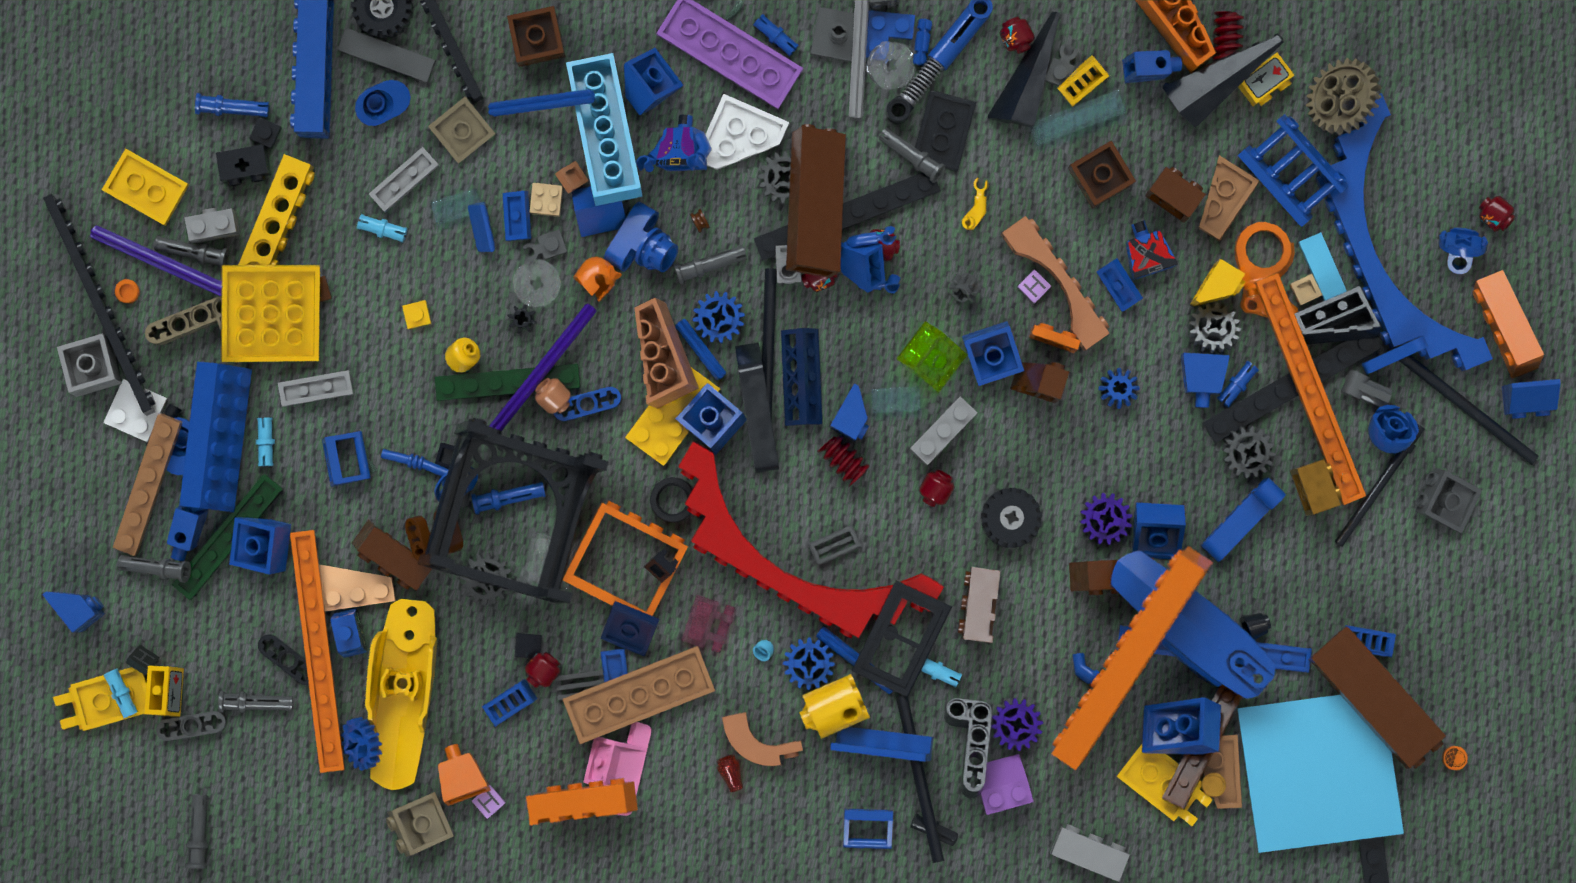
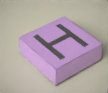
[1017,269,1051,303]
[472,785,506,819]

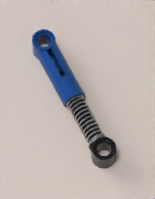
[886,0,993,124]

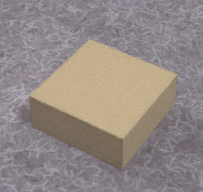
[1290,274,1322,306]

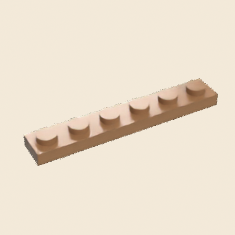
[113,413,183,556]

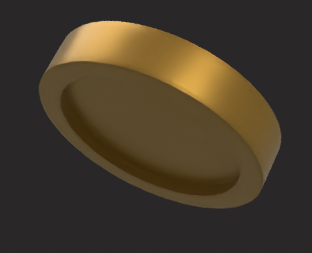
[1201,773,1226,798]

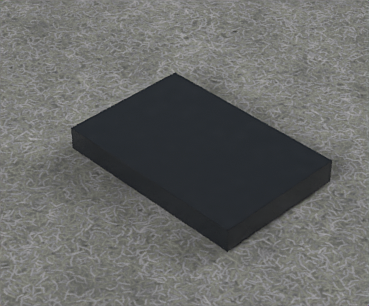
[915,90,976,172]

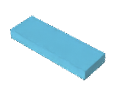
[1298,232,1347,301]

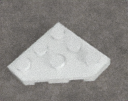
[706,94,789,170]

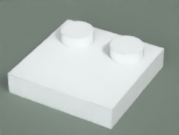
[103,379,168,442]

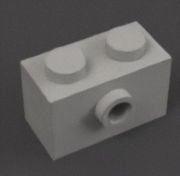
[184,208,241,244]

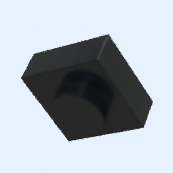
[249,117,282,149]

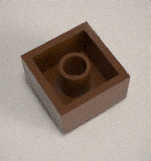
[507,6,566,67]
[1068,140,1136,209]
[1145,167,1206,223]

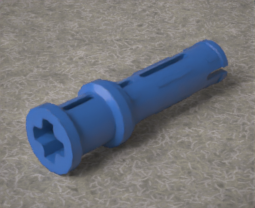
[195,93,269,117]
[471,481,546,515]

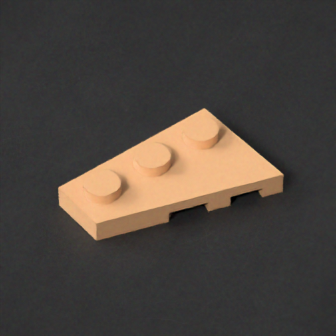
[319,564,396,612]

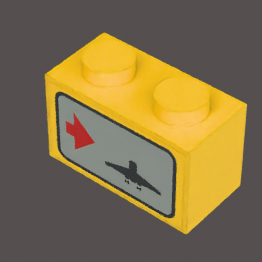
[1238,52,1294,107]
[144,666,184,717]

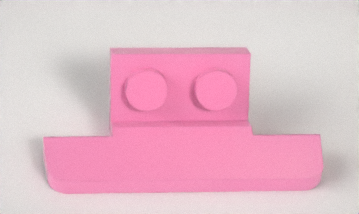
[583,722,651,816]

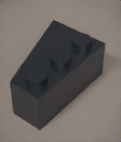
[1295,286,1381,345]

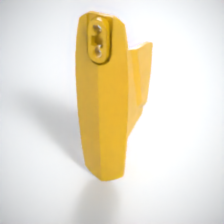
[365,599,437,790]

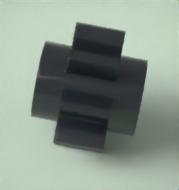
[507,304,538,334]

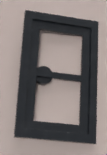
[852,580,952,697]

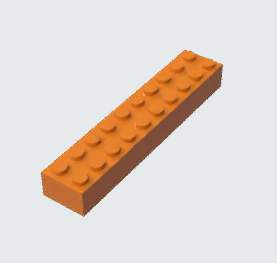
[1052,546,1213,770]

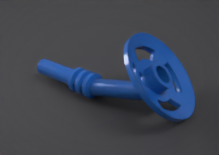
[381,449,478,501]

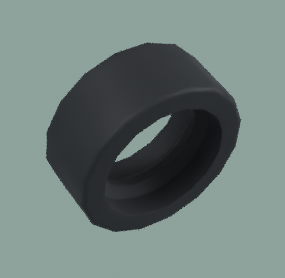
[650,477,692,523]

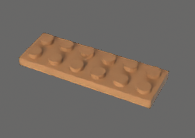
[562,646,715,744]

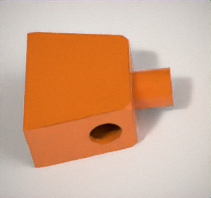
[438,744,491,806]

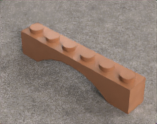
[1001,216,1110,351]

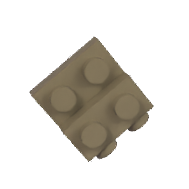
[386,792,454,857]

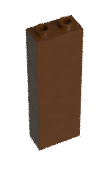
[786,124,846,278]
[1308,626,1446,769]

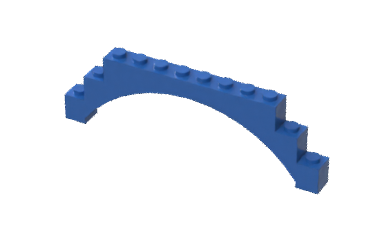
[1316,93,1493,371]

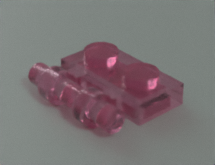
[681,595,735,653]

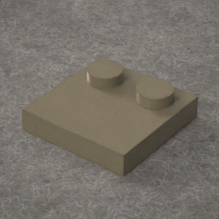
[428,97,495,164]

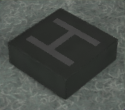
[126,645,160,676]

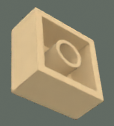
[530,183,563,217]

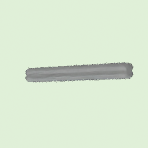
[849,0,869,118]

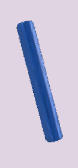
[816,627,893,694]

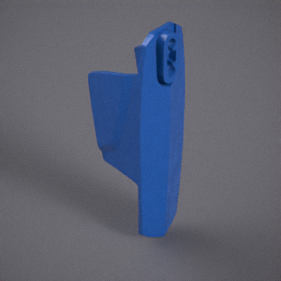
[1111,551,1275,699]

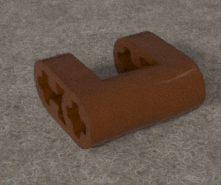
[405,510,463,561]

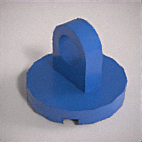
[1438,228,1488,274]

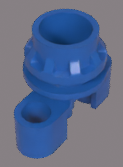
[604,202,678,272]

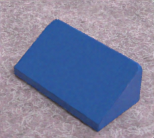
[468,202,495,252]

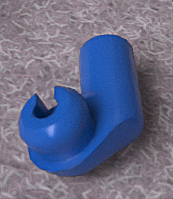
[1072,653,1099,684]

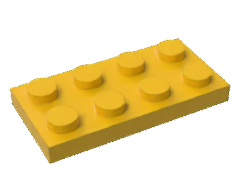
[625,367,721,466]

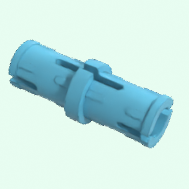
[357,214,408,243]
[256,418,275,466]
[921,658,962,688]
[104,668,138,718]

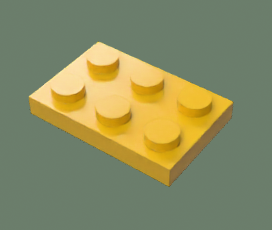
[102,148,189,226]

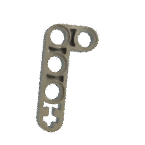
[145,296,221,345]

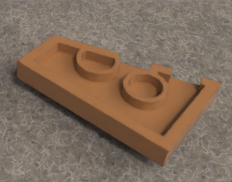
[1199,155,1259,242]
[1204,734,1242,809]

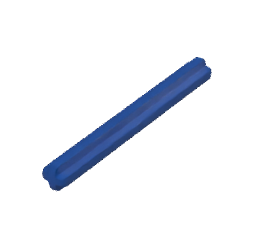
[488,89,595,116]

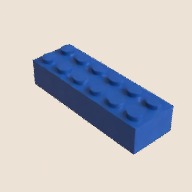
[290,0,334,139]
[179,362,252,512]

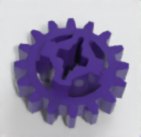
[1079,493,1132,545]
[991,698,1043,751]

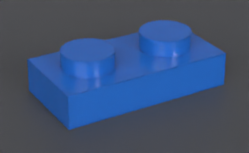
[503,191,531,241]
[1097,258,1143,312]

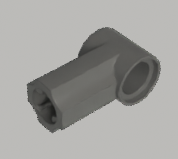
[1341,370,1393,407]

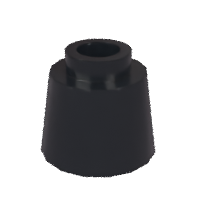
[1240,613,1271,640]

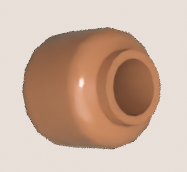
[535,378,571,414]

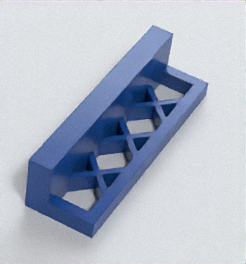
[831,727,934,762]

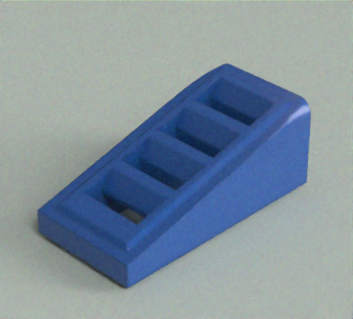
[1345,625,1396,658]
[482,679,538,727]

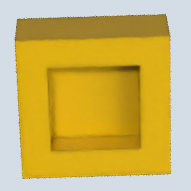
[402,300,432,330]

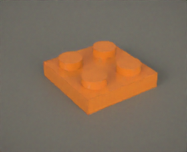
[1029,323,1081,353]

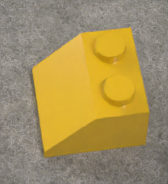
[1190,259,1246,307]

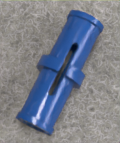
[753,14,799,57]
[1217,361,1259,408]

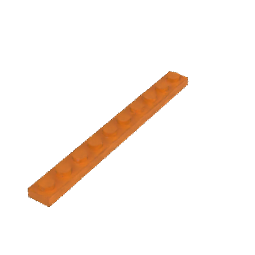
[1254,273,1366,505]
[290,530,345,773]

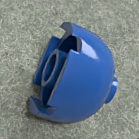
[1368,405,1419,454]

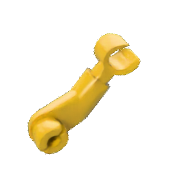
[962,178,989,230]

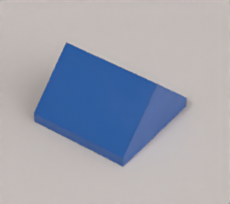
[572,186,626,237]

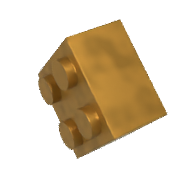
[1290,459,1342,516]

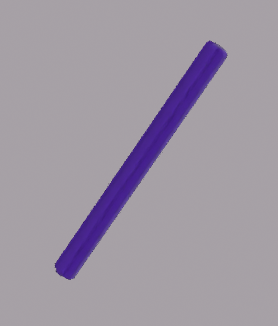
[90,225,221,297]
[489,303,596,431]

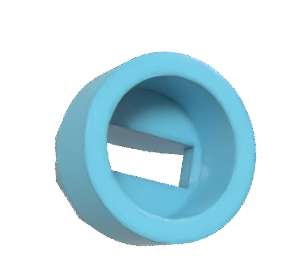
[753,640,774,661]

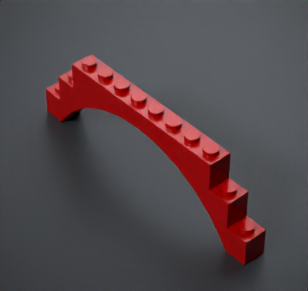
[678,441,944,638]

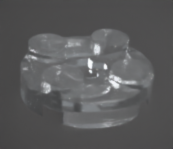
[866,41,915,90]
[513,259,561,308]

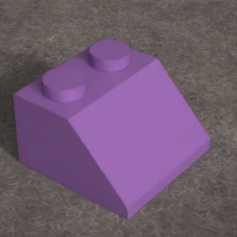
[975,754,1034,815]

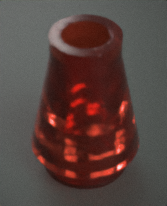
[716,755,744,792]

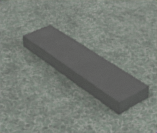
[337,28,436,84]

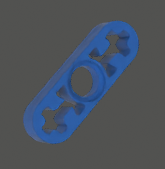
[1361,336,1428,375]
[554,387,622,421]

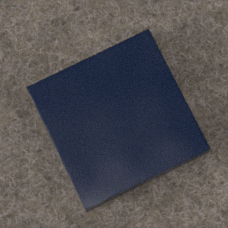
[600,601,660,657]

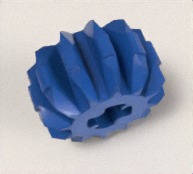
[1098,368,1140,409]

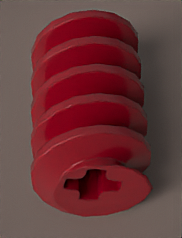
[1212,11,1244,61]
[817,435,870,487]

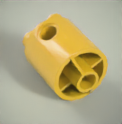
[799,674,870,739]

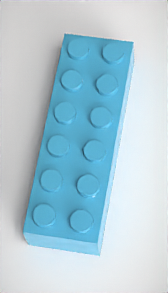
[566,53,643,206]

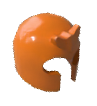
[573,257,622,302]

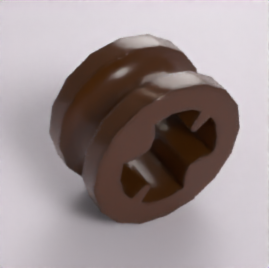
[690,209,710,233]

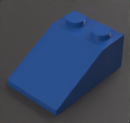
[1142,697,1221,754]

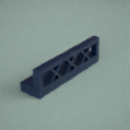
[781,328,822,426]

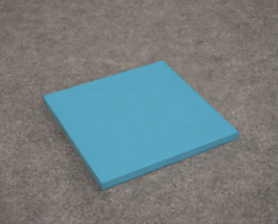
[1237,695,1404,853]

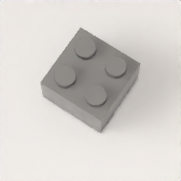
[57,333,122,397]

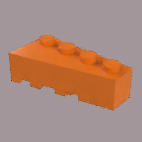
[1135,0,1216,73]
[526,778,638,825]

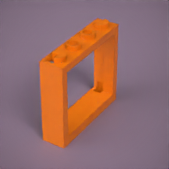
[562,500,688,616]

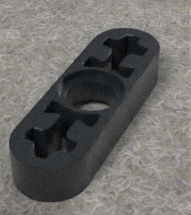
[258,634,309,686]

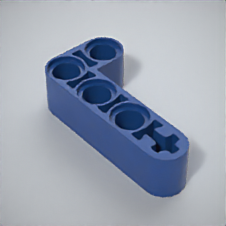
[1201,477,1286,562]

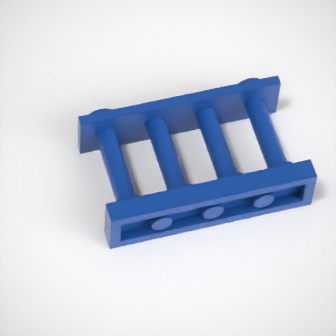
[1238,114,1348,227]

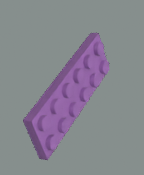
[656,0,803,110]

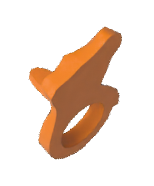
[1234,222,1298,318]

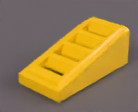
[1057,55,1109,107]

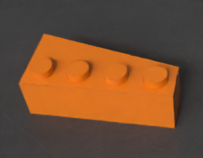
[1472,270,1544,379]

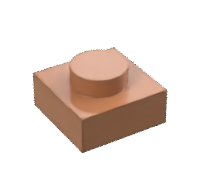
[555,161,589,194]

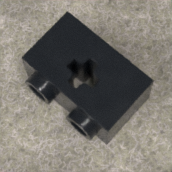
[216,144,271,187]

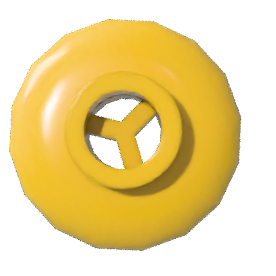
[445,337,481,373]

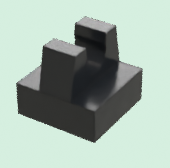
[644,549,679,583]

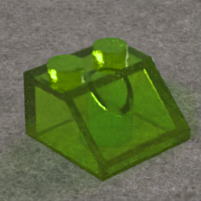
[896,321,967,393]

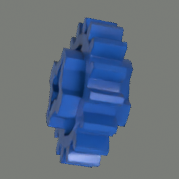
[693,291,745,344]
[783,637,835,690]
[341,717,382,771]

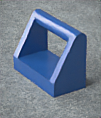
[322,431,371,487]
[843,809,893,849]

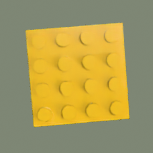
[221,265,320,362]

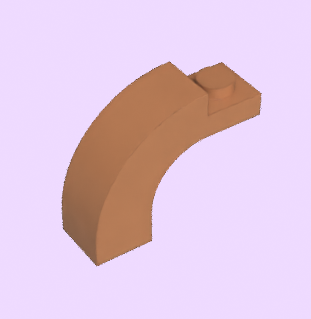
[722,712,803,766]

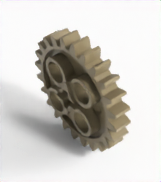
[1306,58,1382,135]

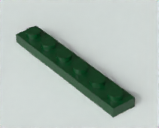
[435,364,580,401]
[172,474,284,600]

